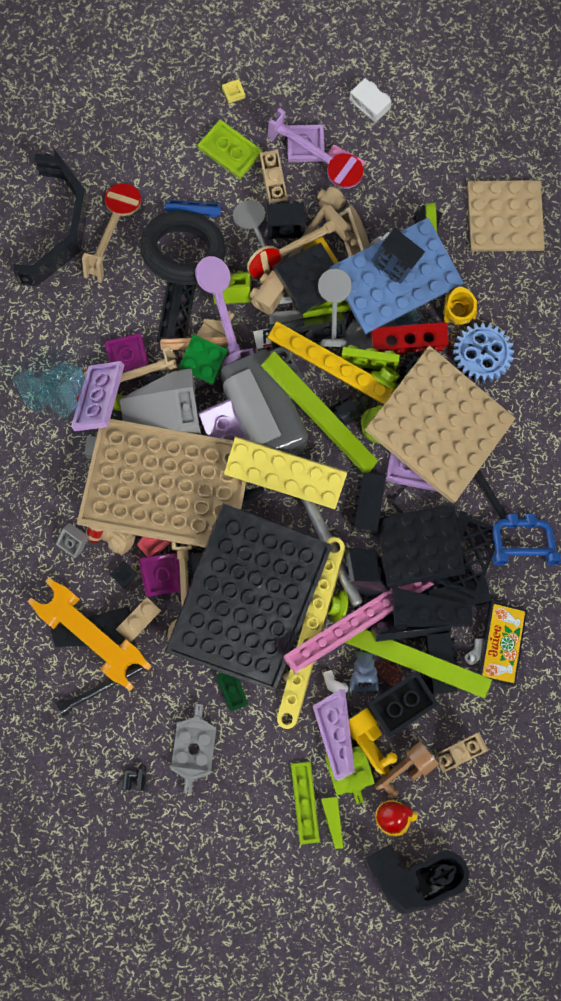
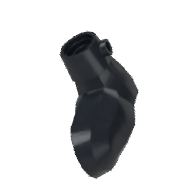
[365,844,470,914]

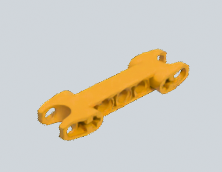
[27,577,152,691]

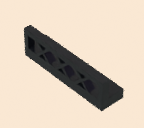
[156,281,196,343]

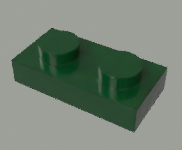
[216,673,249,713]

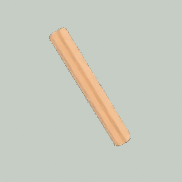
[160,337,229,350]

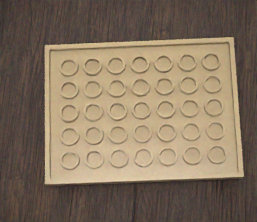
[77,419,246,547]

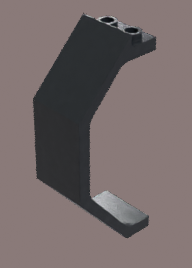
[13,150,89,286]

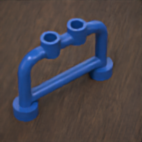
[492,514,561,565]

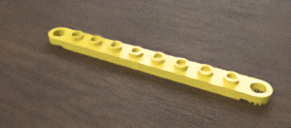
[277,537,345,729]

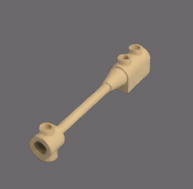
[250,187,346,316]

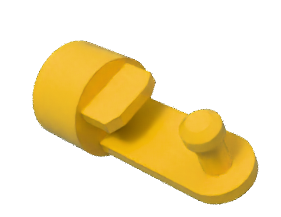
[349,708,397,775]

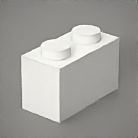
[349,78,391,123]

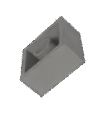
[56,523,89,558]

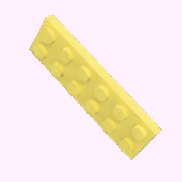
[224,436,347,509]

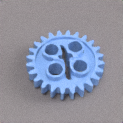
[452,322,514,383]

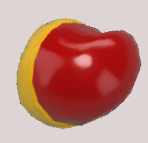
[375,800,418,836]

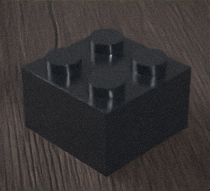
[267,201,305,239]

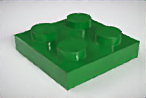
[178,334,228,385]

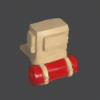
[86,527,135,555]

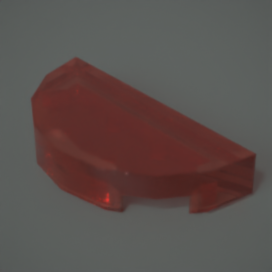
[374,661,402,686]

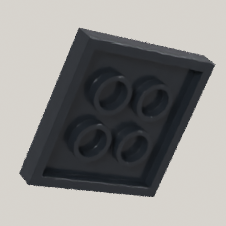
[273,242,335,315]

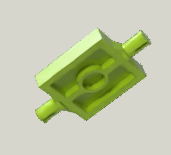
[325,746,375,804]

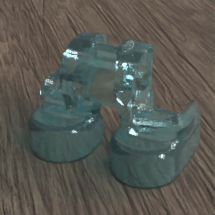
[12,363,84,418]

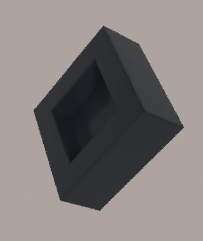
[110,561,138,589]

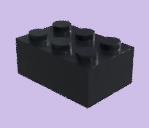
[371,228,425,284]
[365,671,439,738]

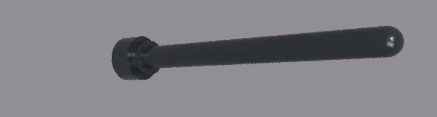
[475,469,507,519]
[56,664,144,717]

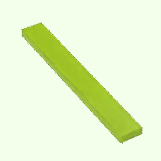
[261,351,378,473]
[345,630,492,699]

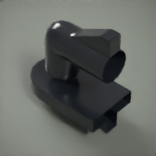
[118,765,148,792]

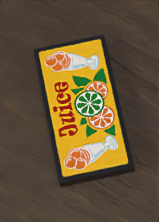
[478,601,527,686]

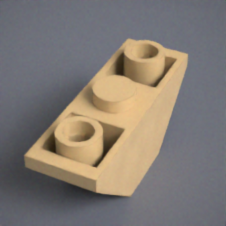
[260,150,288,204]
[435,732,488,773]

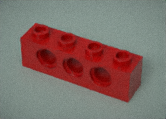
[370,322,449,355]

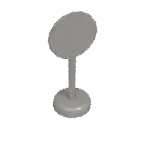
[233,200,283,262]
[318,268,352,347]

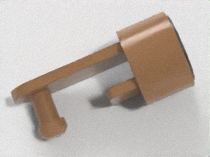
[374,741,439,799]

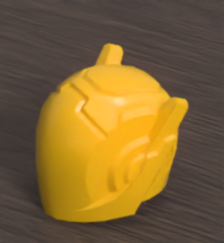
[443,287,477,325]

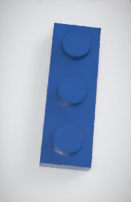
[165,199,222,217]

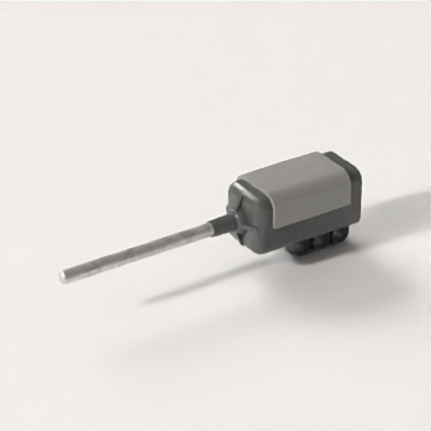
[221,347,362,606]

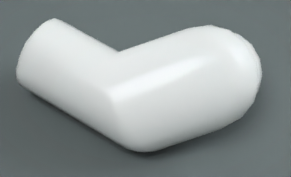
[465,639,483,665]
[323,670,348,693]

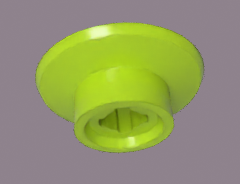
[371,366,399,390]
[327,590,348,624]

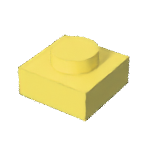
[222,79,245,103]

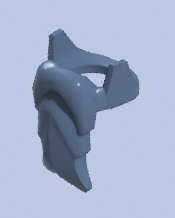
[349,651,379,693]

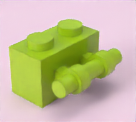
[213,270,251,304]

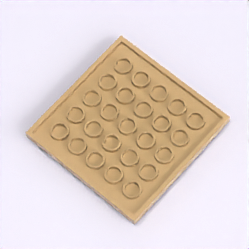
[364,346,516,504]

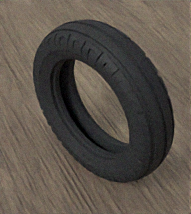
[140,210,226,285]

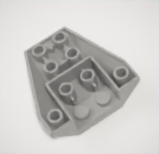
[120,369,202,435]

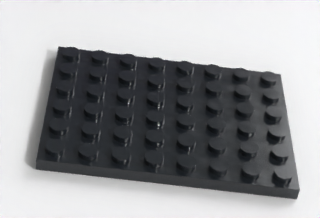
[165,503,333,691]

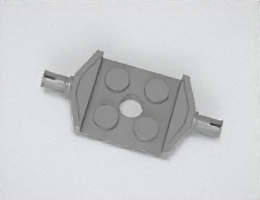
[170,704,216,794]

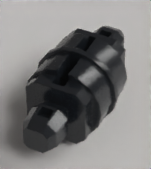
[329,395,370,426]

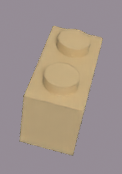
[116,597,161,642]

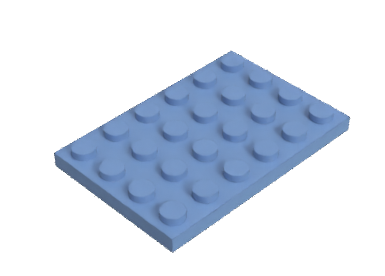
[329,218,464,334]

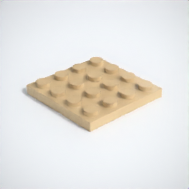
[467,180,545,251]

